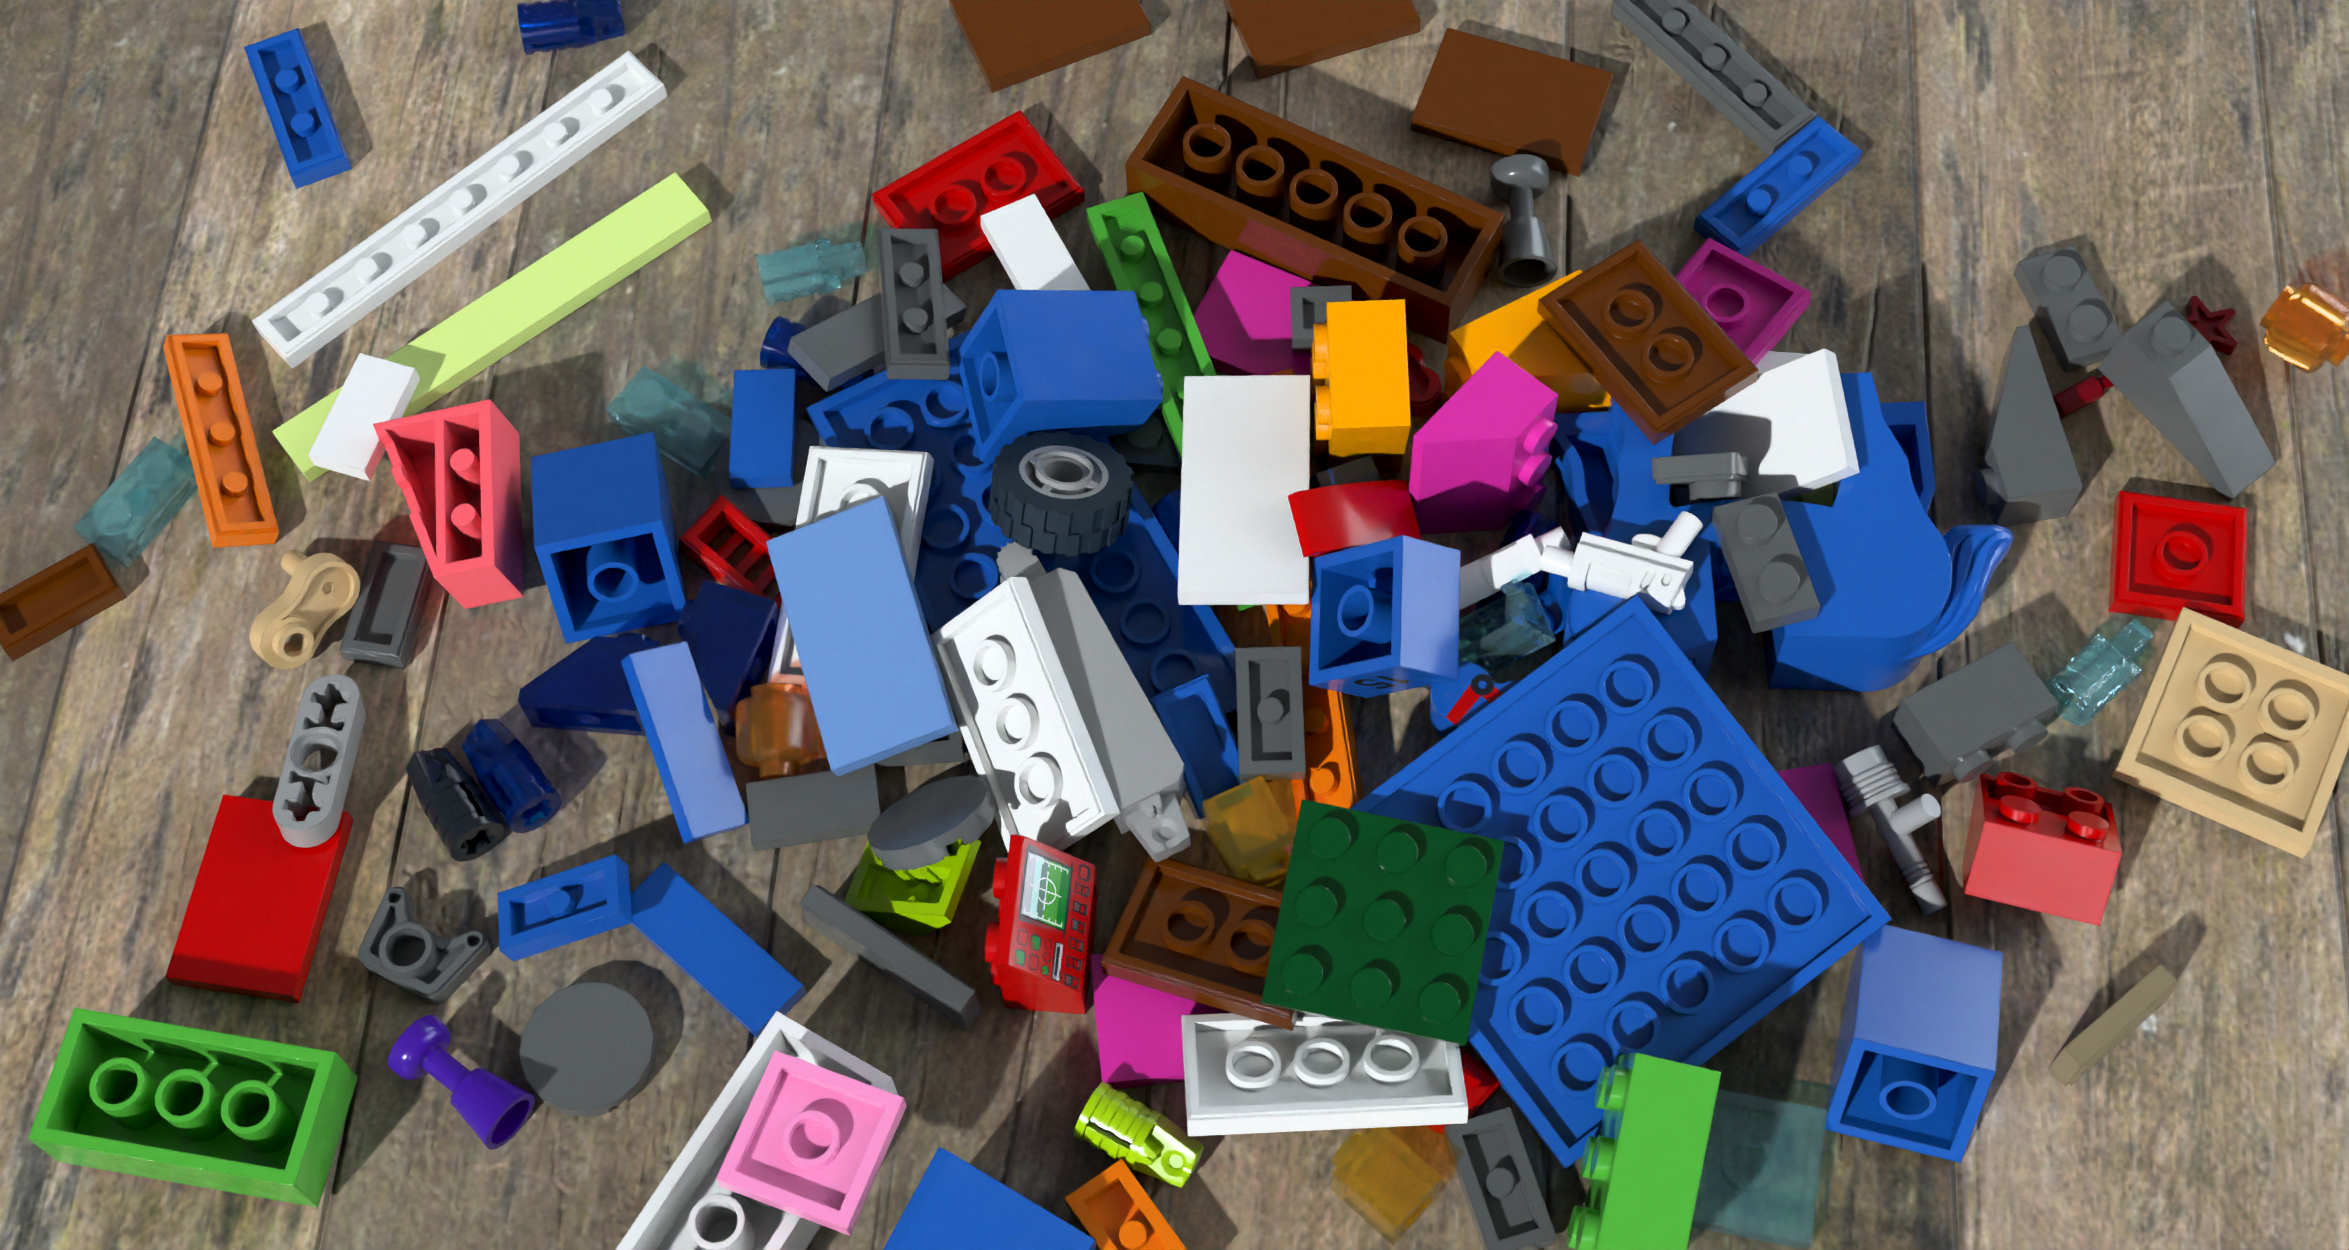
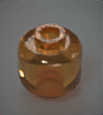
[2259,281,2349,374]
[735,683,820,779]

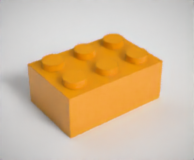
[1310,299,1411,472]

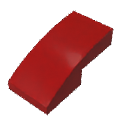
[1288,480,1422,557]

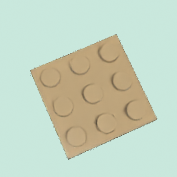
[2111,607,2349,858]

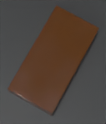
[0,542,127,661]

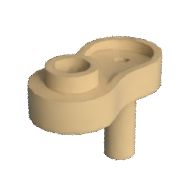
[249,549,361,670]

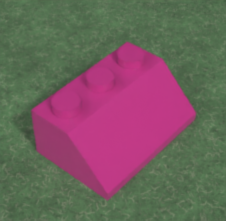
[1409,351,1558,535]

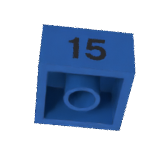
[1309,535,1460,698]

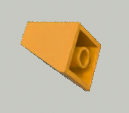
[1441,269,1611,413]

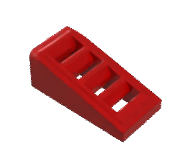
[679,494,782,623]

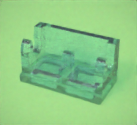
[1424,578,1556,690]

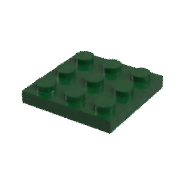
[1261,799,1505,1046]

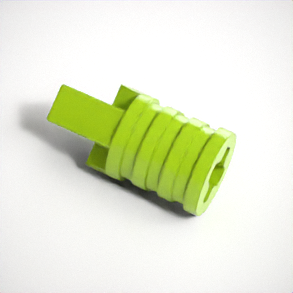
[1073,1081,1204,1188]

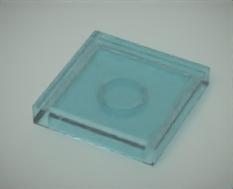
[1691,1089,1827,1250]

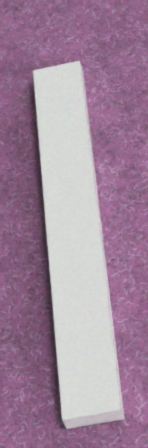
[252,51,668,369]

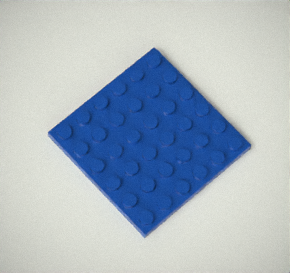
[1349,595,1892,1168]

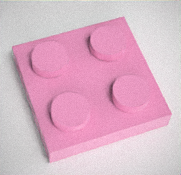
[716,1050,907,1236]

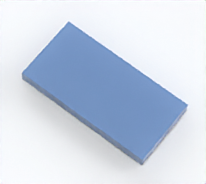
[766,496,959,777]

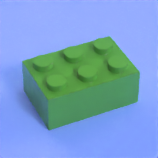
[1566,1053,1721,1250]

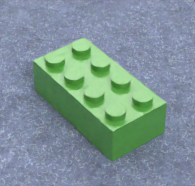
[28,1008,358,1208]

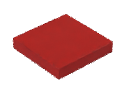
[2108,490,2248,630]

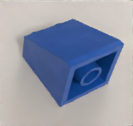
[955,289,1163,462]
[531,432,690,644]
[1823,924,2003,1163]
[883,1147,1097,1250]

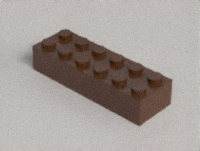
[1125,76,1505,346]

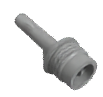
[1833,745,1949,917]

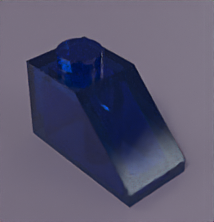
[678,580,780,738]
[518,632,661,737]

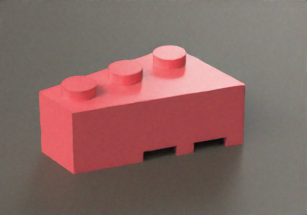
[373,399,524,609]

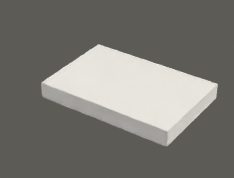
[1672,348,1860,507]

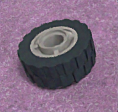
[989,431,1134,556]

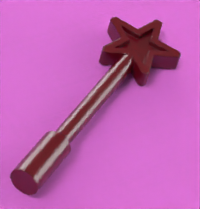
[2053,296,2238,420]

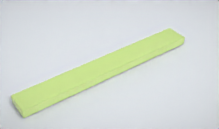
[272,172,712,483]

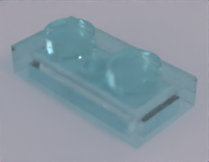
[606,365,732,480]
[73,436,198,568]

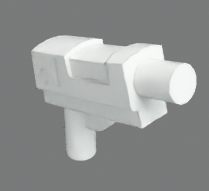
[1539,511,1703,615]
[1459,526,1571,610]

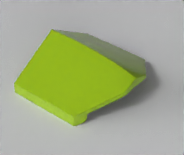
[844,838,981,937]

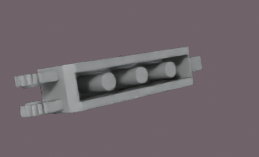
[996,540,1191,863]

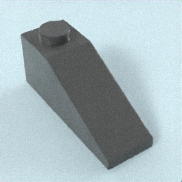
[2098,301,2276,502]
[1974,325,2083,527]

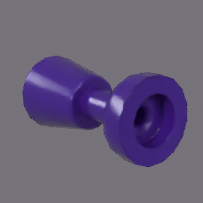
[388,1015,535,1150]

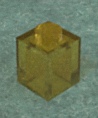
[1202,775,1294,887]
[1331,1127,1443,1246]

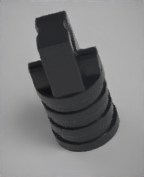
[406,747,505,862]

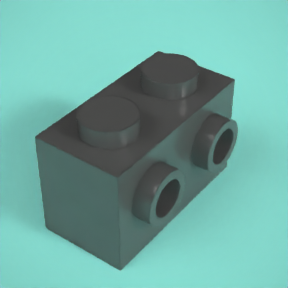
[1891,641,2059,789]

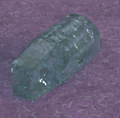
[755,238,868,307]
[2044,619,2154,726]

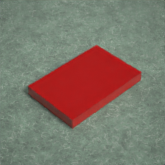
[872,110,1085,283]
[165,794,354,1003]

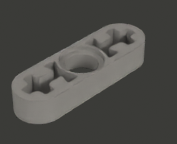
[272,674,366,848]

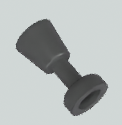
[1489,154,1557,288]

